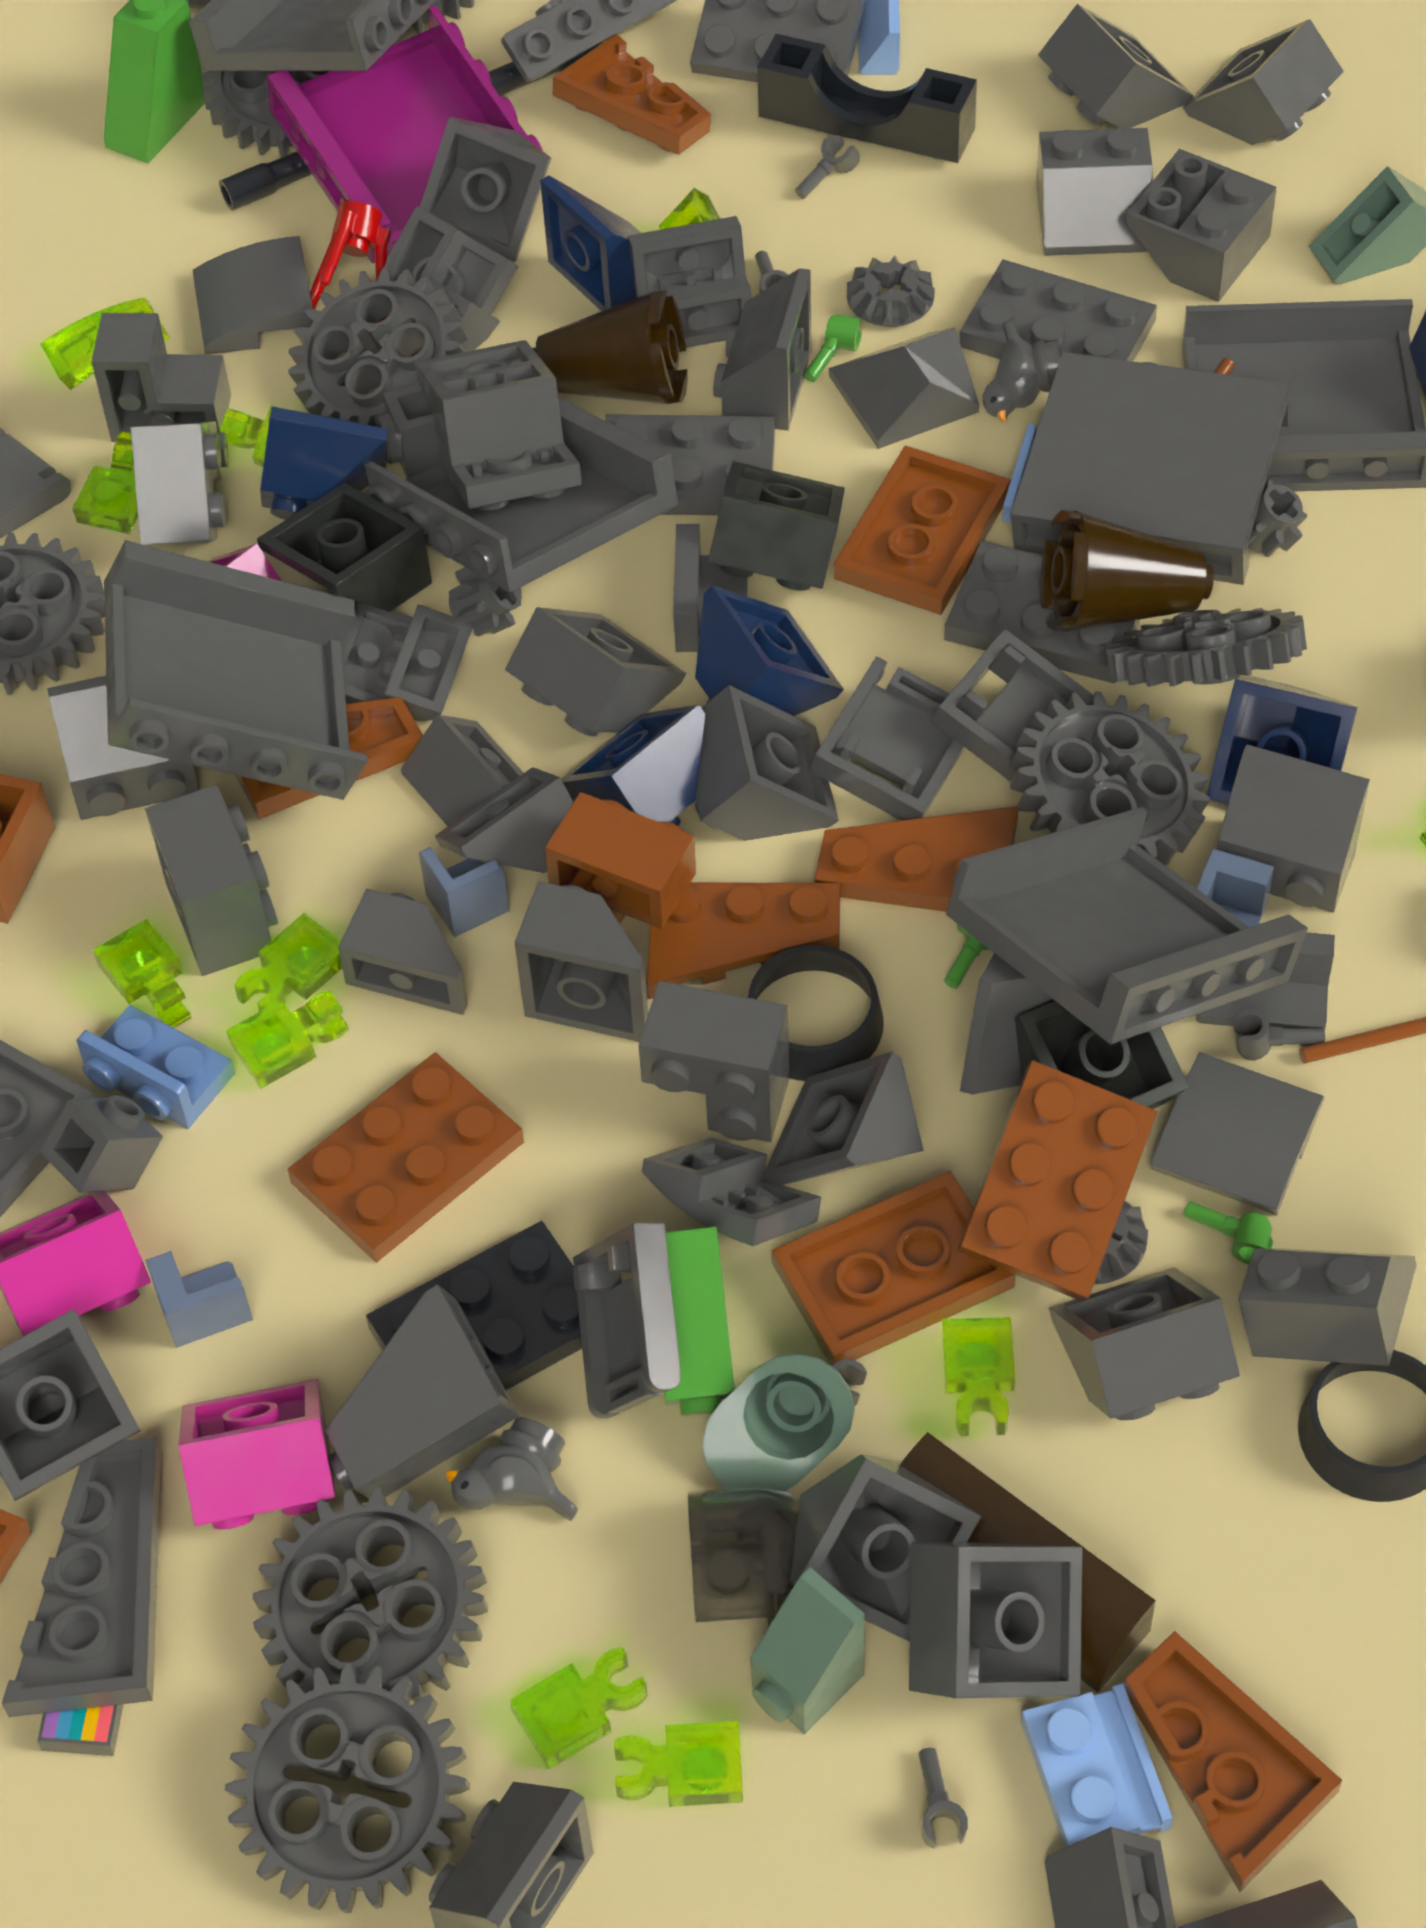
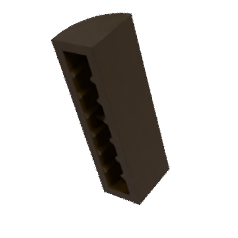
[900,1432,1156,1692]

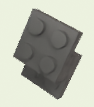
[415,340,582,510]

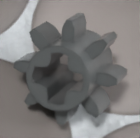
[1248,480,1307,557]
[449,567,522,637]

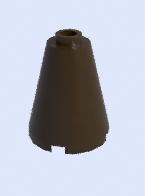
[533,290,688,404]
[1040,510,1214,632]

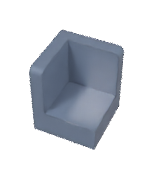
[419,847,510,938]
[1197,849,1274,927]
[145,1251,253,1348]

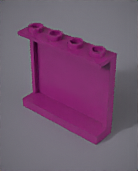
[267,5,543,264]

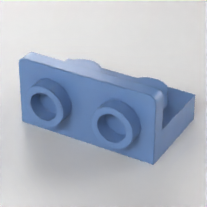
[76,1005,235,1129]

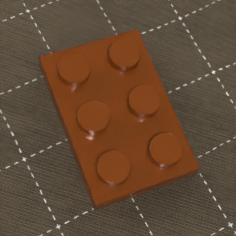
[834,445,1011,615]
[287,1052,524,1263]
[957,1060,1158,1302]
[771,1171,1016,1366]

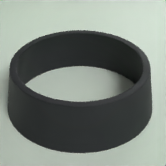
[748,945,884,1081]
[1298,1350,1426,1502]

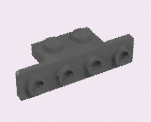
[501,0,678,83]

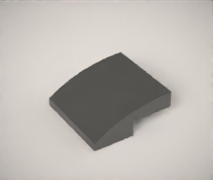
[628,216,751,347]
[193,236,313,353]
[341,601,473,721]
[1150,1052,1324,1215]
[642,1138,821,1246]

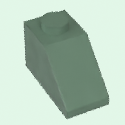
[1309,166,1426,284]
[750,1567,865,1734]

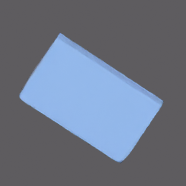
[858,0,900,75]

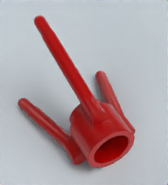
[310,201,391,322]

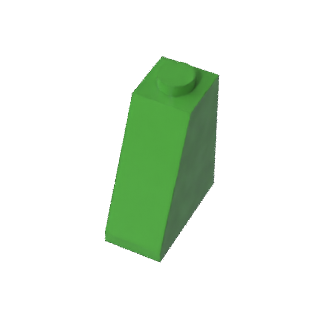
[104,0,205,164]
[664,1227,735,1416]

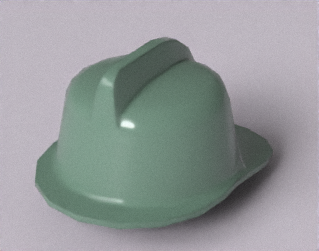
[702,1353,855,1499]

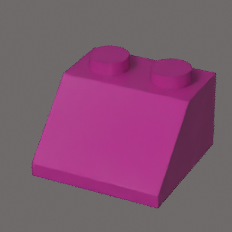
[0,1191,152,1336]
[178,1379,335,1529]

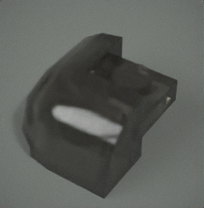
[688,1487,800,1628]

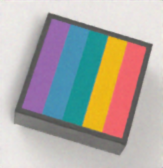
[37,1704,123,1756]

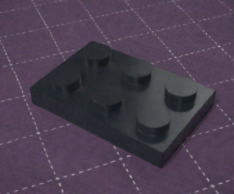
[366,1220,582,1390]

